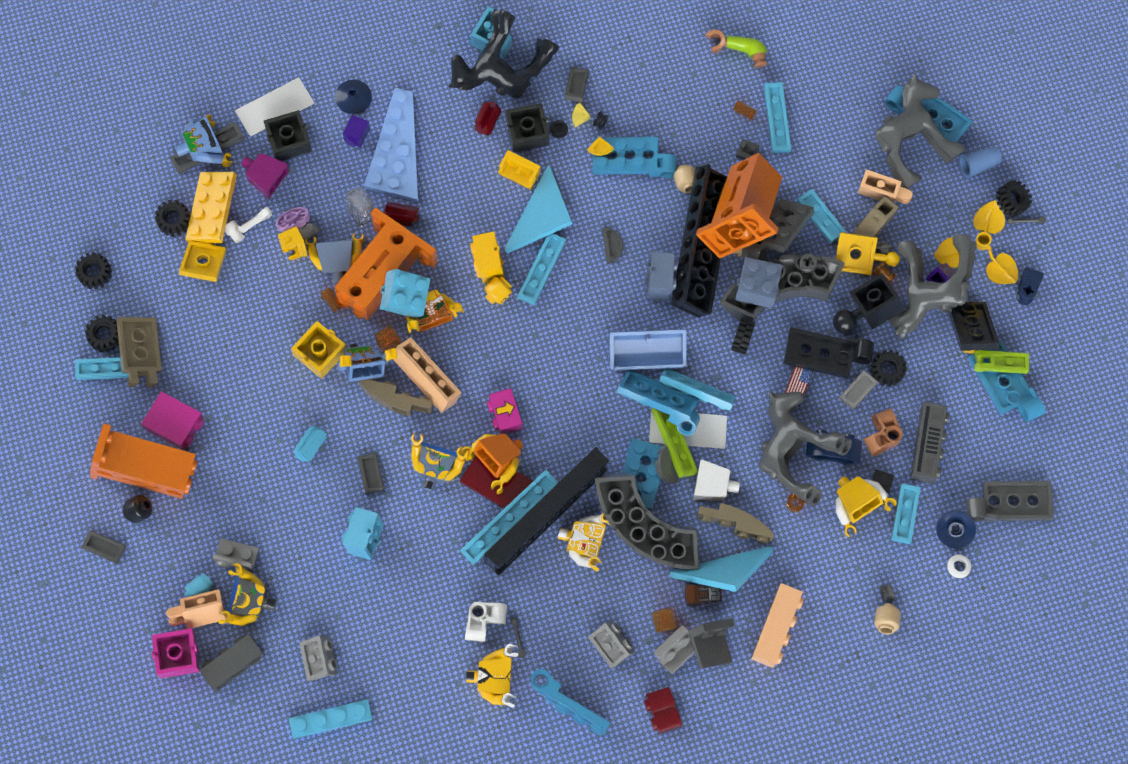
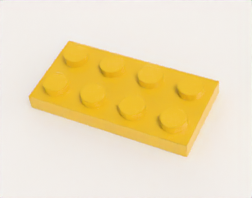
[185,172,237,243]

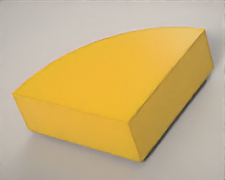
[587,136,614,156]

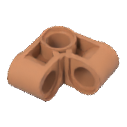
[863,408,903,456]

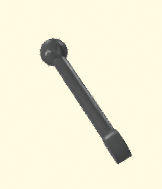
[1007,216,1046,225]
[510,617,526,658]

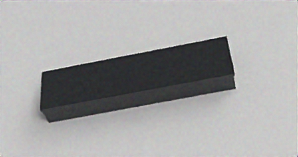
[671,164,727,318]
[484,447,609,576]

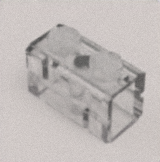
[345,187,373,227]

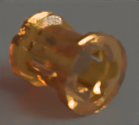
[872,262,897,283]

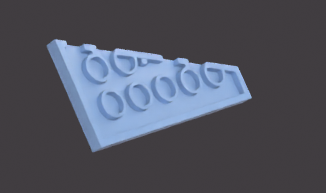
[364,88,418,202]

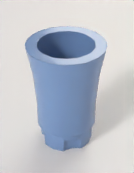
[958,147,1002,179]

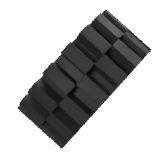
[995,180,1032,217]
[155,200,190,237]
[75,252,112,289]
[85,315,119,352]
[731,317,756,355]
[870,350,907,387]

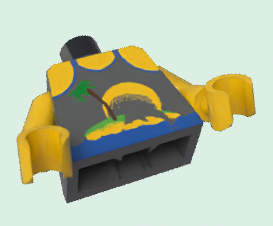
[218,563,277,626]

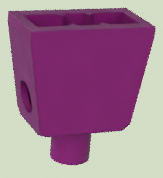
[241,153,289,199]

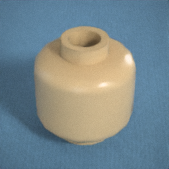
[673,165,695,193]
[874,603,901,634]

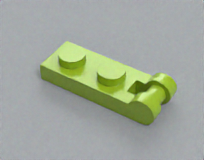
[974,350,1029,374]

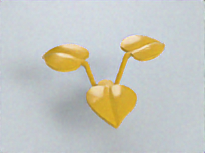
[934,200,1018,284]

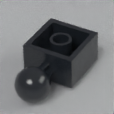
[833,273,905,334]

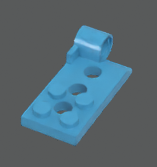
[617,370,700,436]

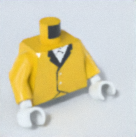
[466,644,518,707]

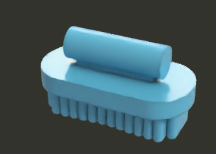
[294,426,327,462]

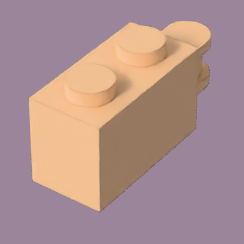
[858,169,913,204]
[166,589,225,629]

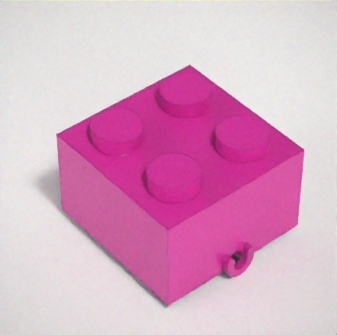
[152,628,200,679]

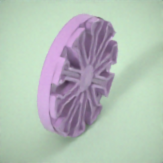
[276,207,310,232]

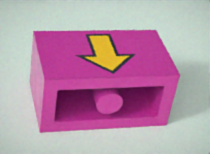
[486,388,522,434]

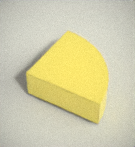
[572,102,590,128]

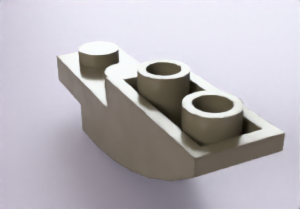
[358,378,433,417]
[697,503,774,544]

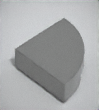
[298,222,320,241]

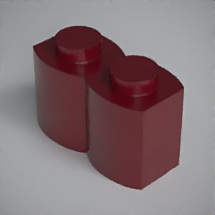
[643,687,682,735]

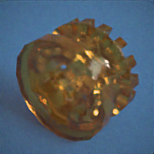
[786,494,805,513]

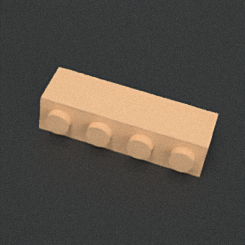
[393,337,462,413]
[751,583,804,668]

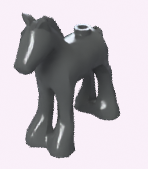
[875,74,966,189]
[889,234,977,340]
[759,391,852,507]

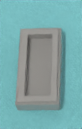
[839,370,878,410]

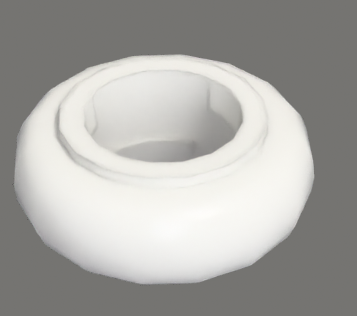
[947,554,971,578]

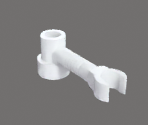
[225,207,272,243]

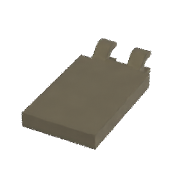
[116,317,162,388]

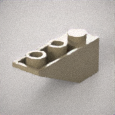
[852,196,899,254]

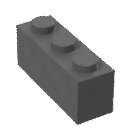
[199,634,265,693]

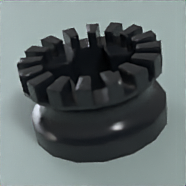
[593,111,609,130]

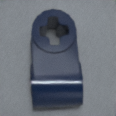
[1016,267,1044,305]

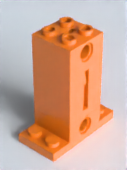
[696,153,782,258]
[335,207,437,321]
[89,423,198,499]

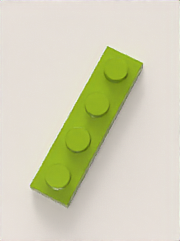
[651,408,698,478]

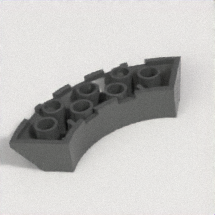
[720,254,845,322]
[595,473,699,569]

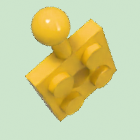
[835,232,900,275]
[179,240,226,282]

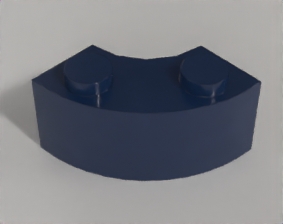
[806,430,862,465]

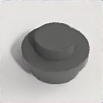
[876,242,894,254]

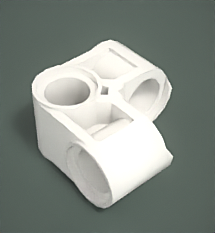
[465,602,507,642]

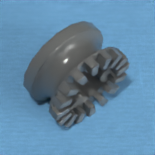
[799,254,817,273]
[880,583,895,603]

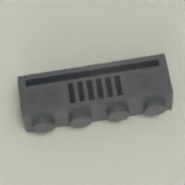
[910,402,949,484]

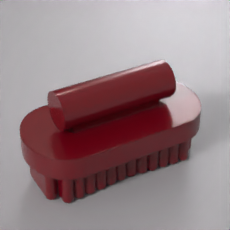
[474,101,502,136]
[383,202,420,227]

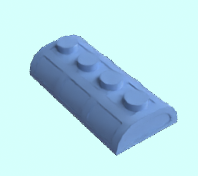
[609,329,687,371]

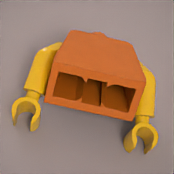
[461,433,523,494]

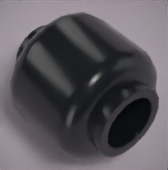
[123,495,152,523]

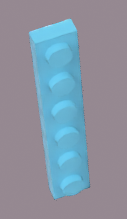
[460,470,558,565]

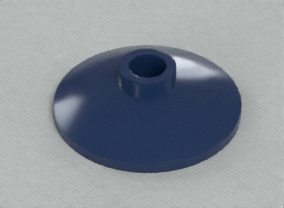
[335,80,372,114]
[936,510,976,549]

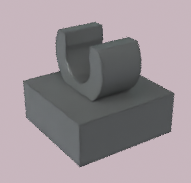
[736,139,760,160]

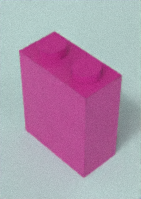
[141,392,204,451]

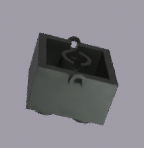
[506,103,550,152]
[264,110,312,161]

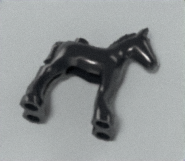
[448,9,559,98]

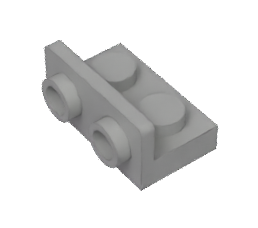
[213,538,260,572]
[588,621,635,669]
[654,625,695,674]
[299,635,338,681]

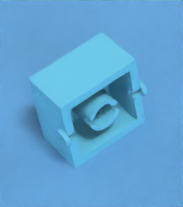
[380,269,431,318]
[342,507,384,560]

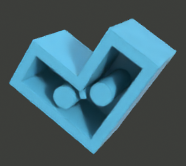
[471,6,512,60]

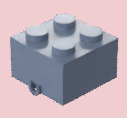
[644,251,677,301]
[735,257,783,308]

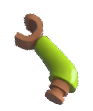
[705,29,768,68]

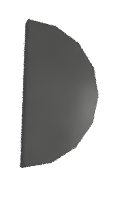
[602,227,623,264]
[655,446,678,484]

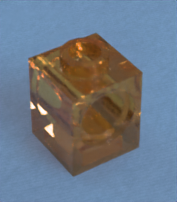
[375,324,401,354]
[652,606,679,633]

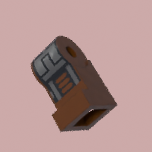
[684,585,722,605]

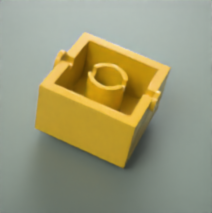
[470,232,505,284]
[291,321,346,379]

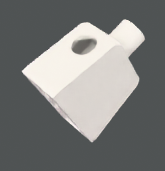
[693,460,740,501]

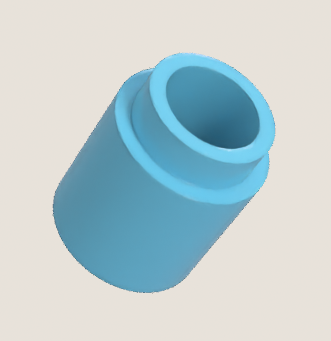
[184,573,214,597]

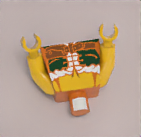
[406,290,464,333]

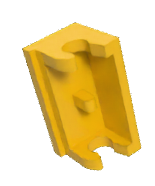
[498,150,541,190]
[278,226,308,260]

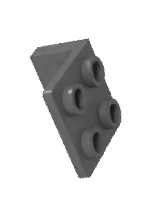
[689,618,735,669]

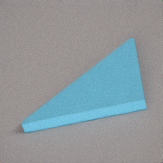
[505,166,573,254]
[670,546,773,592]

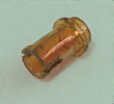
[733,100,757,121]
[320,288,343,313]

